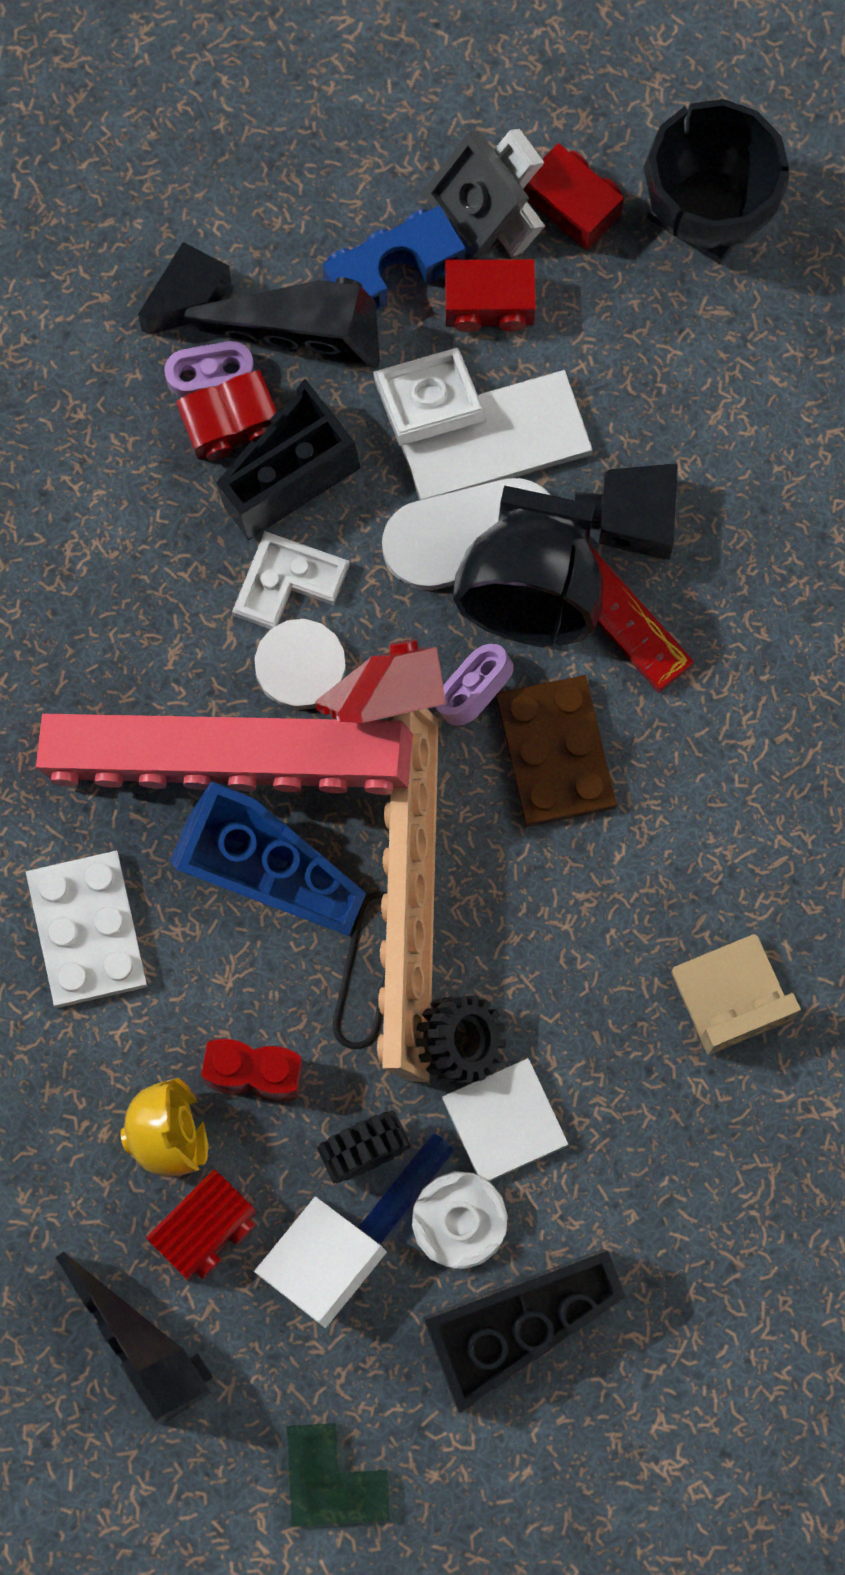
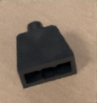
[574,464,678,559]

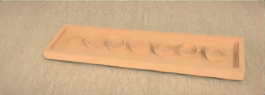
[377,708,439,1082]

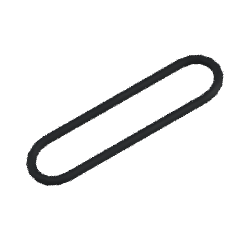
[333,891,388,1049]

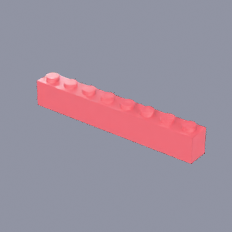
[36,714,413,795]

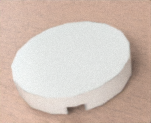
[254,619,346,710]
[412,1171,508,1269]

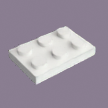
[26,851,147,1008]

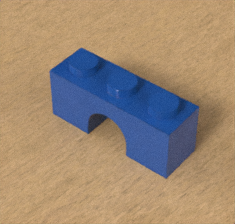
[322,205,465,310]

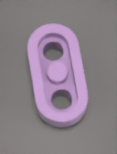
[164,341,254,397]
[436,644,514,726]

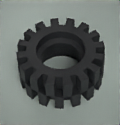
[415,995,506,1083]
[317,1110,411,1184]

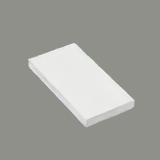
[402,370,592,500]

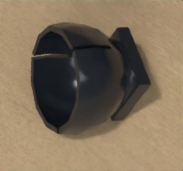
[643,99,789,265]
[453,485,604,646]

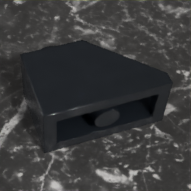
[138,242,234,335]

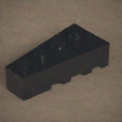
[422,1249,626,1414]

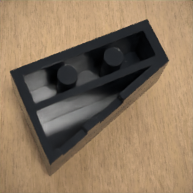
[216,379,361,540]

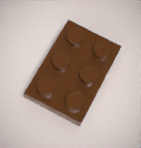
[496,675,617,827]

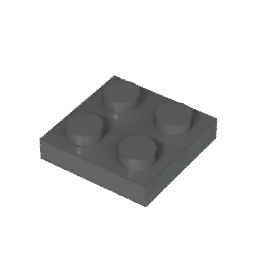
[421,131,530,259]

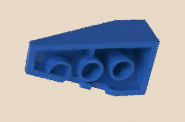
[170,781,366,936]

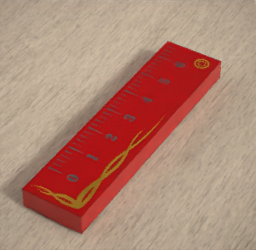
[588,543,694,694]

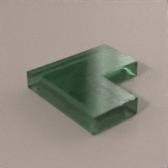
[287,1423,390,1526]

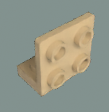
[671,934,801,1056]

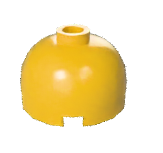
[121,1078,208,1177]

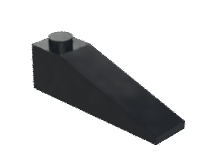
[56,1252,213,1425]

